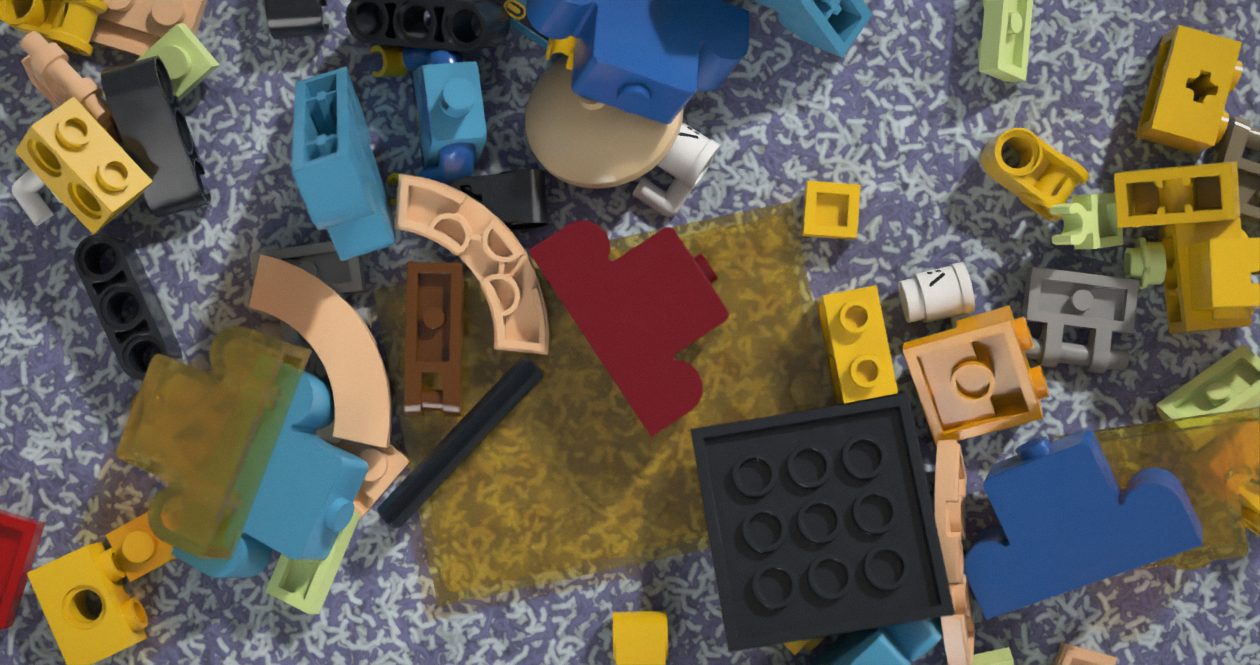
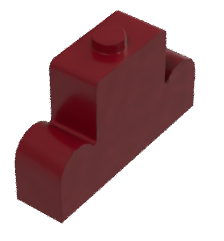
[528,221,729,437]

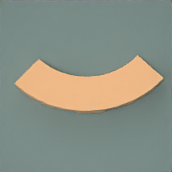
[394,174,550,355]
[249,254,393,448]
[935,440,975,665]

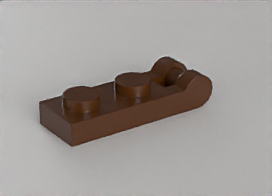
[404,262,465,417]

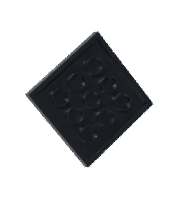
[691,394,955,653]

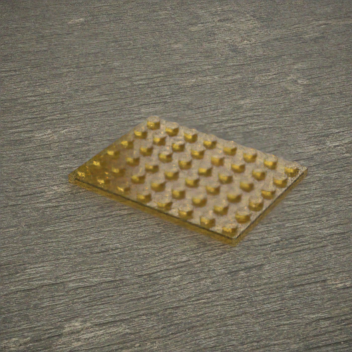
[373,202,836,606]

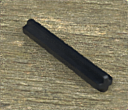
[377,356,544,529]

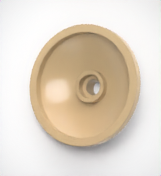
[525,54,684,189]

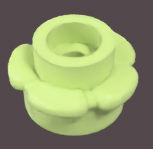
[1123,237,1166,289]

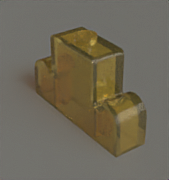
[116,325,312,559]
[1053,407,1260,570]

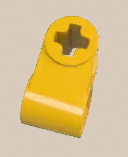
[0,0,108,56]
[981,128,1090,222]
[612,611,668,665]

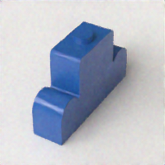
[526,0,749,124]
[964,429,1203,620]

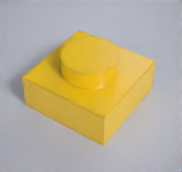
[801,181,861,240]
[106,508,177,582]

